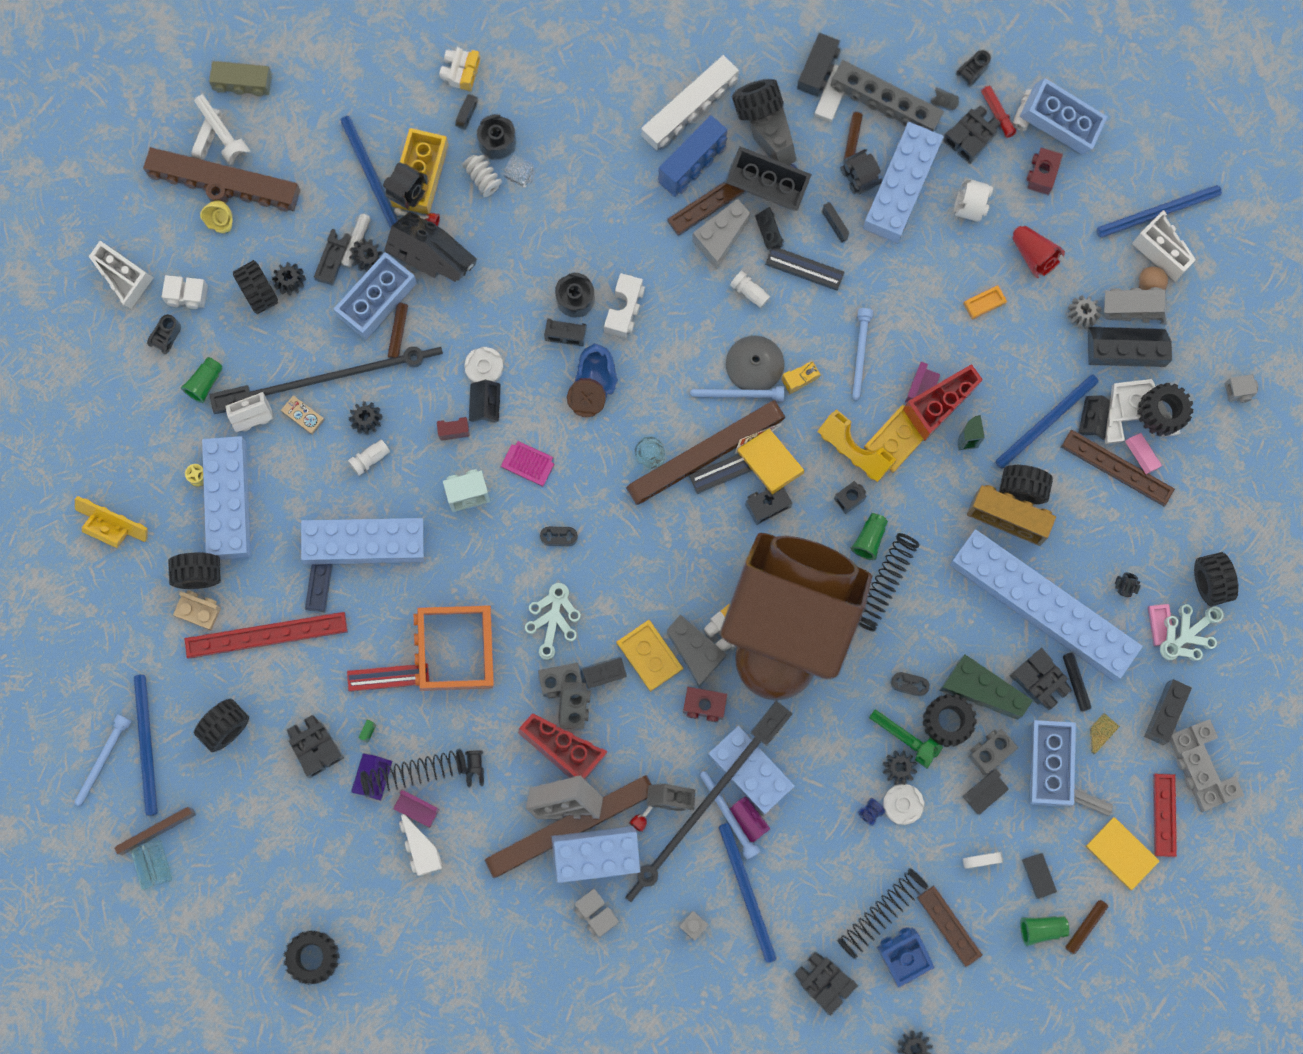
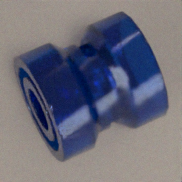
[857,797,886,827]

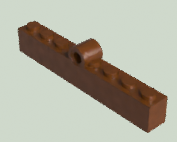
[143,147,301,212]

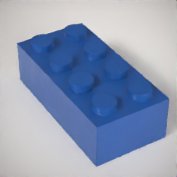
[658,115,728,197]

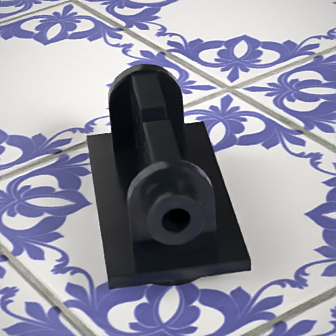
[755,207,784,250]

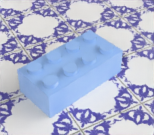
[1019,78,1107,155]
[333,252,417,340]
[1029,720,1076,807]
[708,726,794,816]
[551,826,640,883]

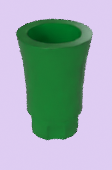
[181,357,223,403]
[850,513,888,560]
[1020,916,1070,947]

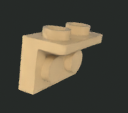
[173,590,221,630]

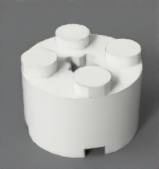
[954,178,993,222]

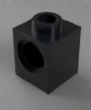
[834,481,867,514]

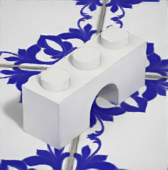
[604,273,645,339]

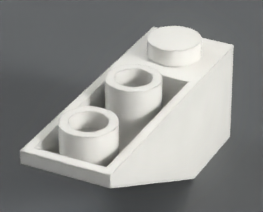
[399,815,443,876]

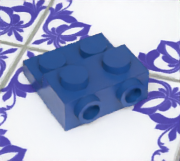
[877,927,935,988]

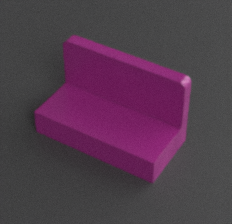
[905,362,940,402]
[393,789,440,828]
[729,796,770,842]

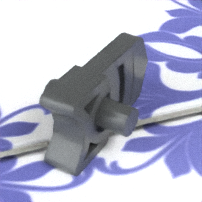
[930,87,959,110]

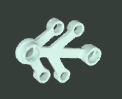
[525,583,581,660]
[1160,604,1223,661]

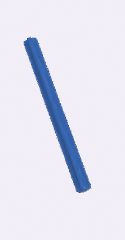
[340,116,398,228]
[1097,185,1222,237]
[995,374,1099,469]
[134,674,158,816]
[719,823,776,963]

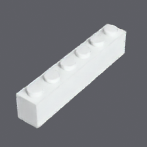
[641,55,739,151]

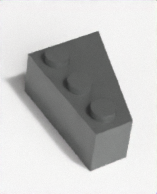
[750,106,797,165]
[667,615,726,687]

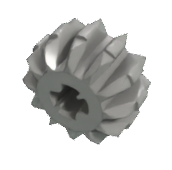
[1067,295,1101,329]

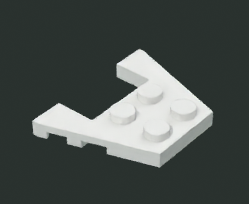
[1105,379,1181,444]

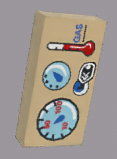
[281,395,324,435]

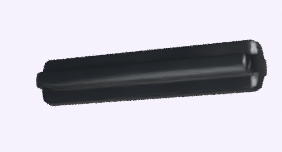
[1063,653,1092,711]

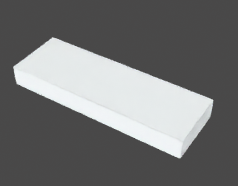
[814,65,849,123]

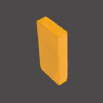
[963,285,1007,320]

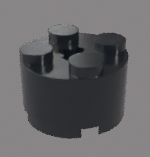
[477,114,516,160]
[840,149,882,194]
[383,162,428,209]
[555,273,595,317]

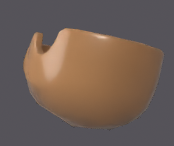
[1138,266,1168,290]

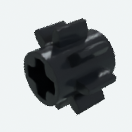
[1115,572,1141,597]

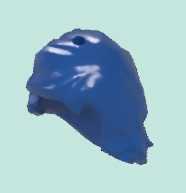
[575,343,618,398]

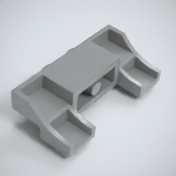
[1170,719,1244,812]

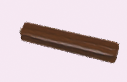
[844,112,863,159]
[387,303,408,358]
[1065,900,1108,954]

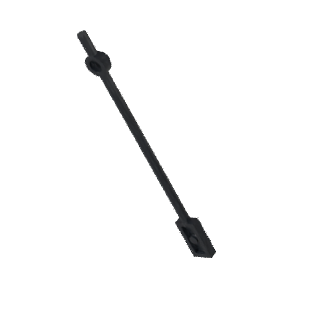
[209,346,443,414]
[625,700,793,902]

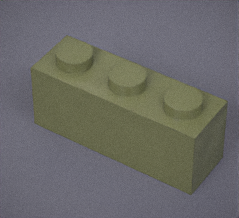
[209,61,272,96]

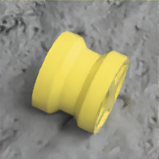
[185,464,204,487]

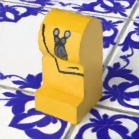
[781,361,821,395]

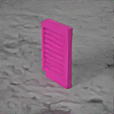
[501,441,554,487]

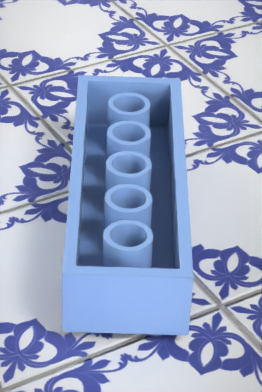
[863,122,944,243]
[202,436,251,560]
[301,518,424,565]

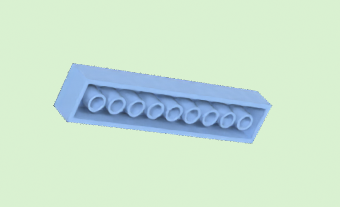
[949,529,1143,682]

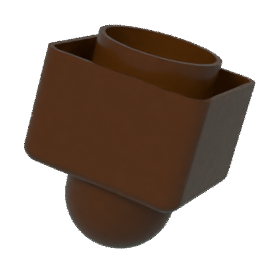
[720,533,872,700]

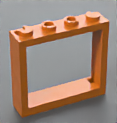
[413,606,494,691]

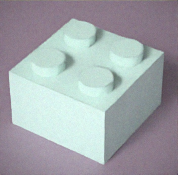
[443,469,491,512]

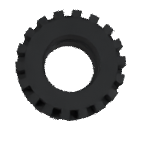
[732,79,784,121]
[233,260,278,314]
[1137,383,1194,436]
[999,465,1053,504]
[168,552,221,589]
[1194,552,1239,606]
[922,694,977,747]
[194,698,250,752]
[284,931,340,984]

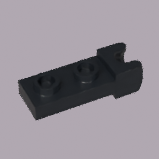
[314,229,351,286]

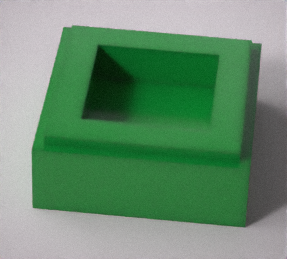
[358,719,376,743]

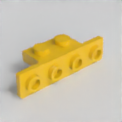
[74,496,148,548]

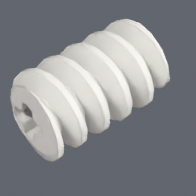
[463,155,502,197]

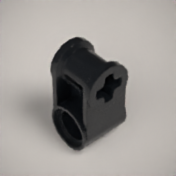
[956,50,991,87]
[147,314,181,354]

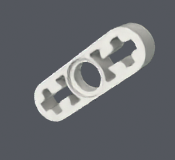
[192,108,222,160]

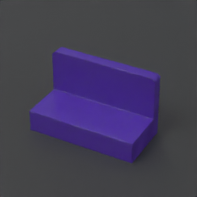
[351,753,393,801]

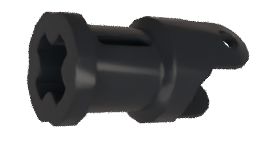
[465,750,484,788]

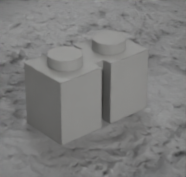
[574,889,619,938]

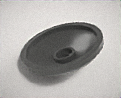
[726,336,784,390]

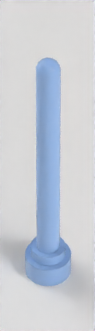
[852,308,873,400]
[690,386,784,402]
[74,714,132,806]
[700,771,761,860]

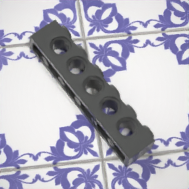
[830,59,944,132]

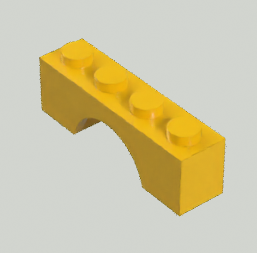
[817,409,897,482]

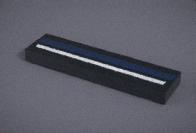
[765,246,845,291]
[689,454,752,494]

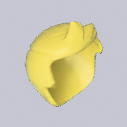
[200,200,233,234]

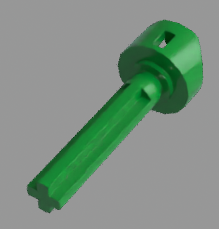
[869,709,943,769]

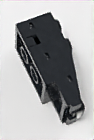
[384,211,477,282]

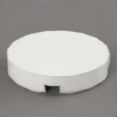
[464,347,504,383]
[883,784,924,825]

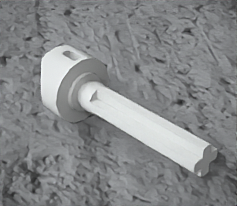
[194,94,251,165]

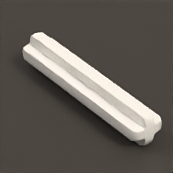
[341,213,371,268]

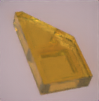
[1090,713,1120,754]

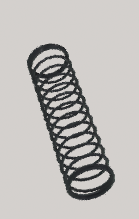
[858,533,920,632]
[360,748,467,797]
[837,868,928,959]

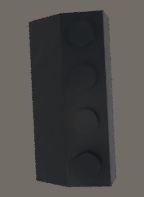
[724,146,812,211]
[1088,327,1172,367]

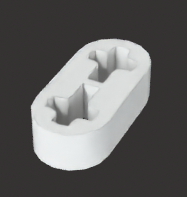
[963,852,1003,869]

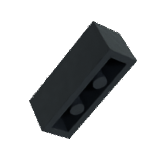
[797,32,841,97]
[1144,679,1192,745]

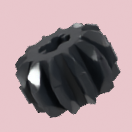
[349,238,382,272]
[272,262,306,296]
[349,401,383,435]
[882,751,917,785]
[897,1030,933,1054]

